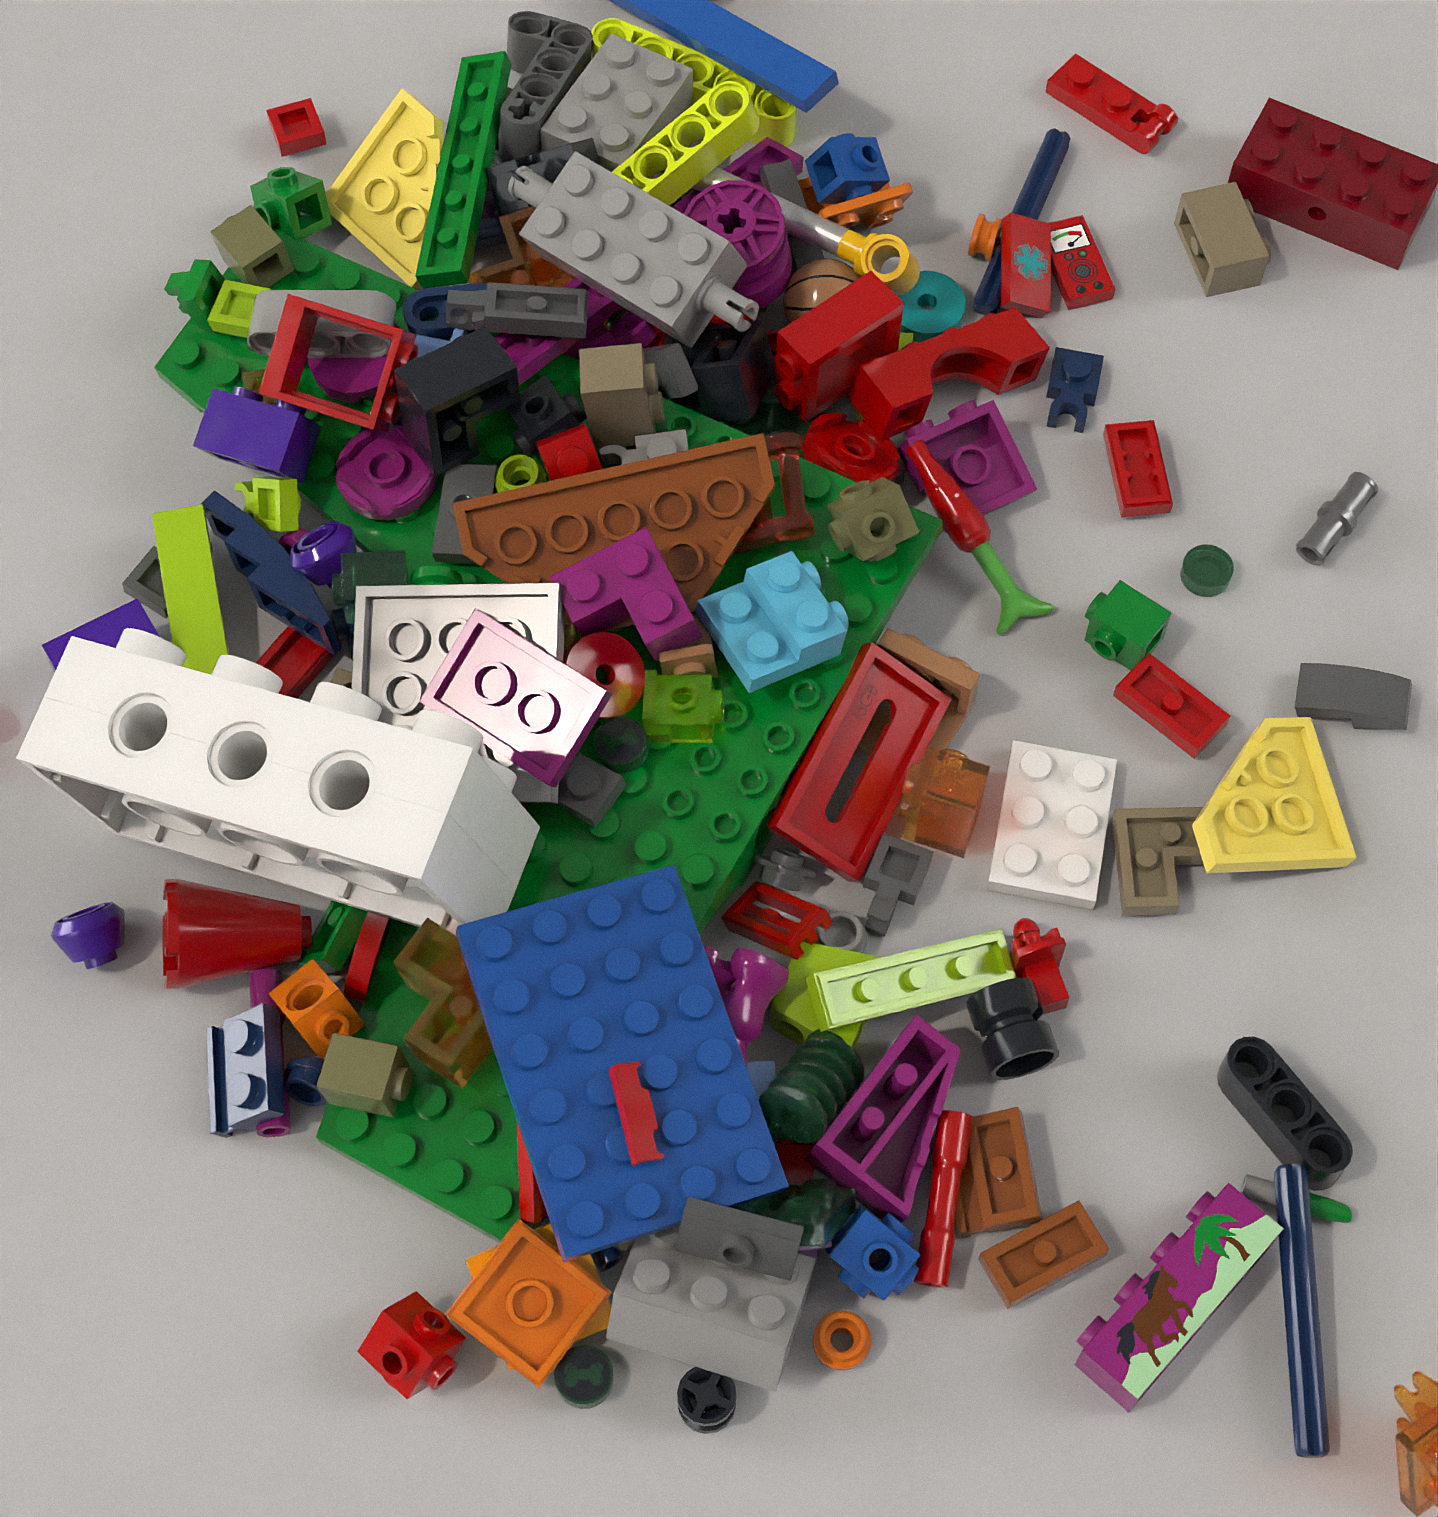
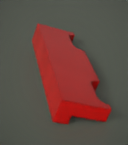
[608,1061,664,1166]

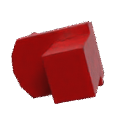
[1010,918,1070,1015]

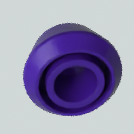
[290,521,358,588]
[51,902,125,969]

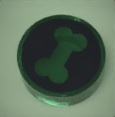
[593,716,649,773]
[554,1345,614,1409]

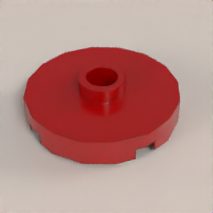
[802,413,900,483]

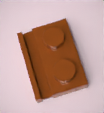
[955,1107,1043,1238]

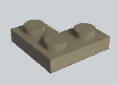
[1112,807,1203,916]

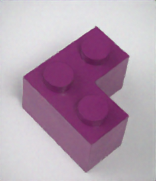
[550,527,703,661]

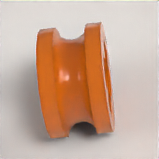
[968,214,1002,261]

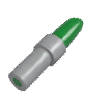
[1241,1174,1352,1223]

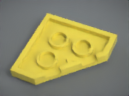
[326,88,444,290]
[1192,717,1357,874]

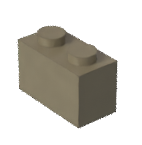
[1174,182,1271,297]
[579,343,664,449]

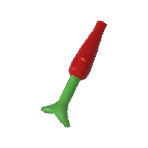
[905,439,1054,634]

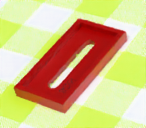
[766,642,952,882]

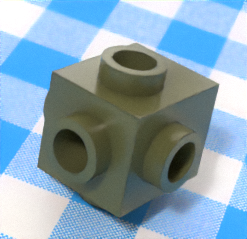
[827,477,919,561]

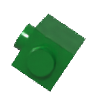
[1084,580,1172,671]

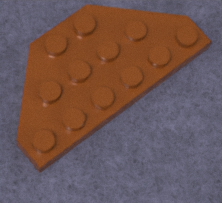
[452,433,775,633]

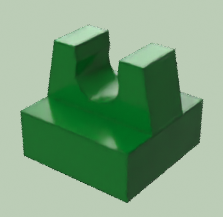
[164,259,226,330]

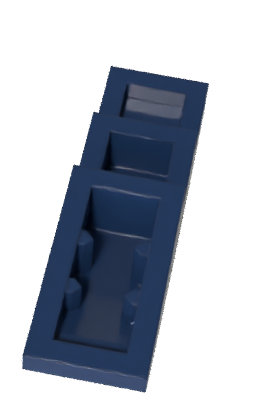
[201,490,342,656]

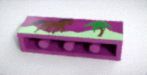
[1074,1183,1284,1413]

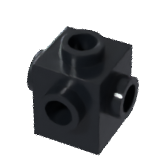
[506,375,593,458]

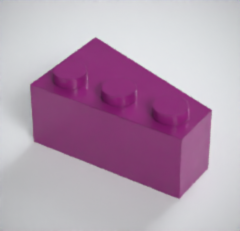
[805,1014,961,1223]

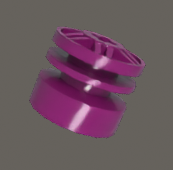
[683,180,792,309]

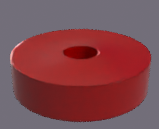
[563,632,645,720]
[343,911,390,1003]

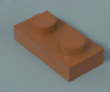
[978,1200,1110,1309]

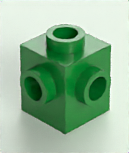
[250,167,332,240]

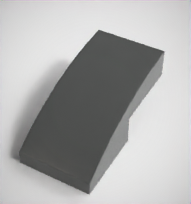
[1294,663,1412,730]

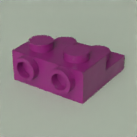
[897,400,1037,533]

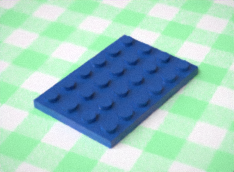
[456,865,789,1262]

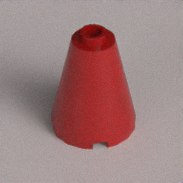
[162,879,312,990]

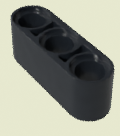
[1217,1036,1353,1191]

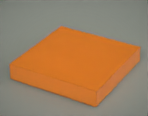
[445,1218,612,1388]

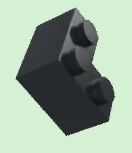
[662,319,776,425]
[394,326,520,477]

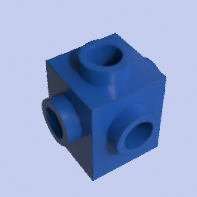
[805,133,890,204]
[824,1204,921,1301]

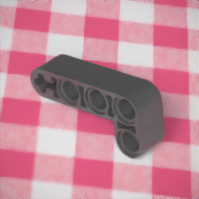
[499,11,593,161]

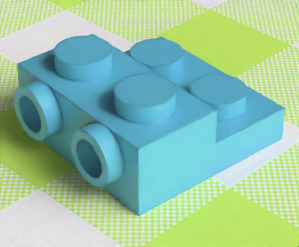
[695,551,849,693]

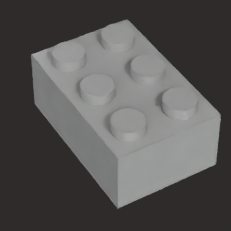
[540,34,693,172]
[606,1225,816,1392]

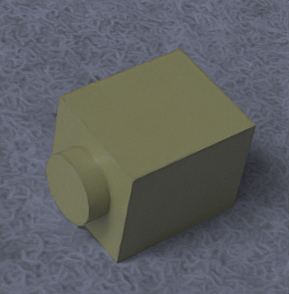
[210,205,294,288]
[316,1033,413,1117]

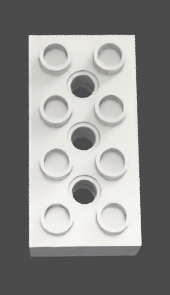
[16,628,540,938]

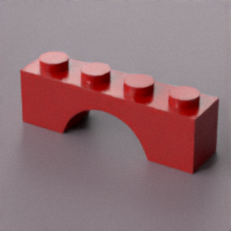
[848,307,1050,440]

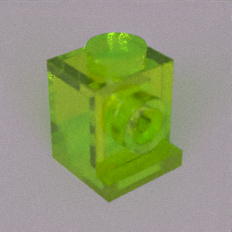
[642,670,724,743]

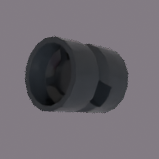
[966,978,1059,1080]

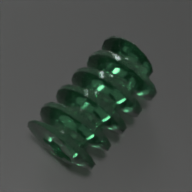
[758,1029,864,1143]

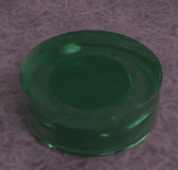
[1180,544,1234,597]

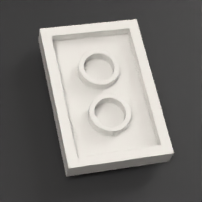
[987,740,1117,910]

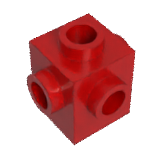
[357,1291,466,1399]

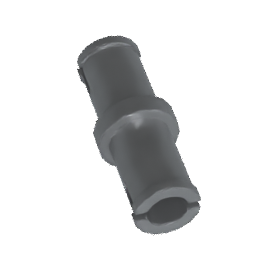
[1296,472,1378,566]

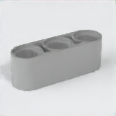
[247,290,396,358]

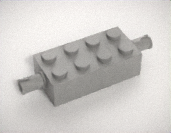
[508,151,759,348]

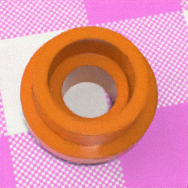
[812,1310,871,1371]

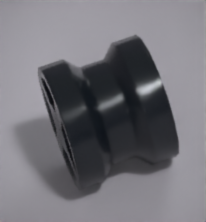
[677,1367,736,1434]

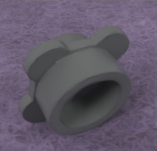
[753,848,817,891]

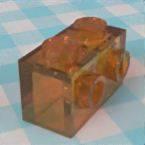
[898,746,990,858]

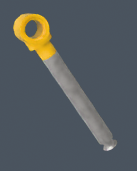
[692,167,920,296]

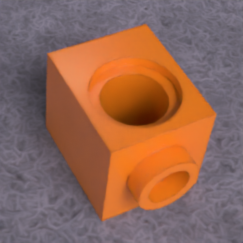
[268,959,365,1059]

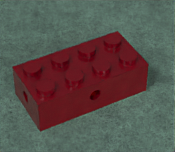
[1228,97,1438,270]

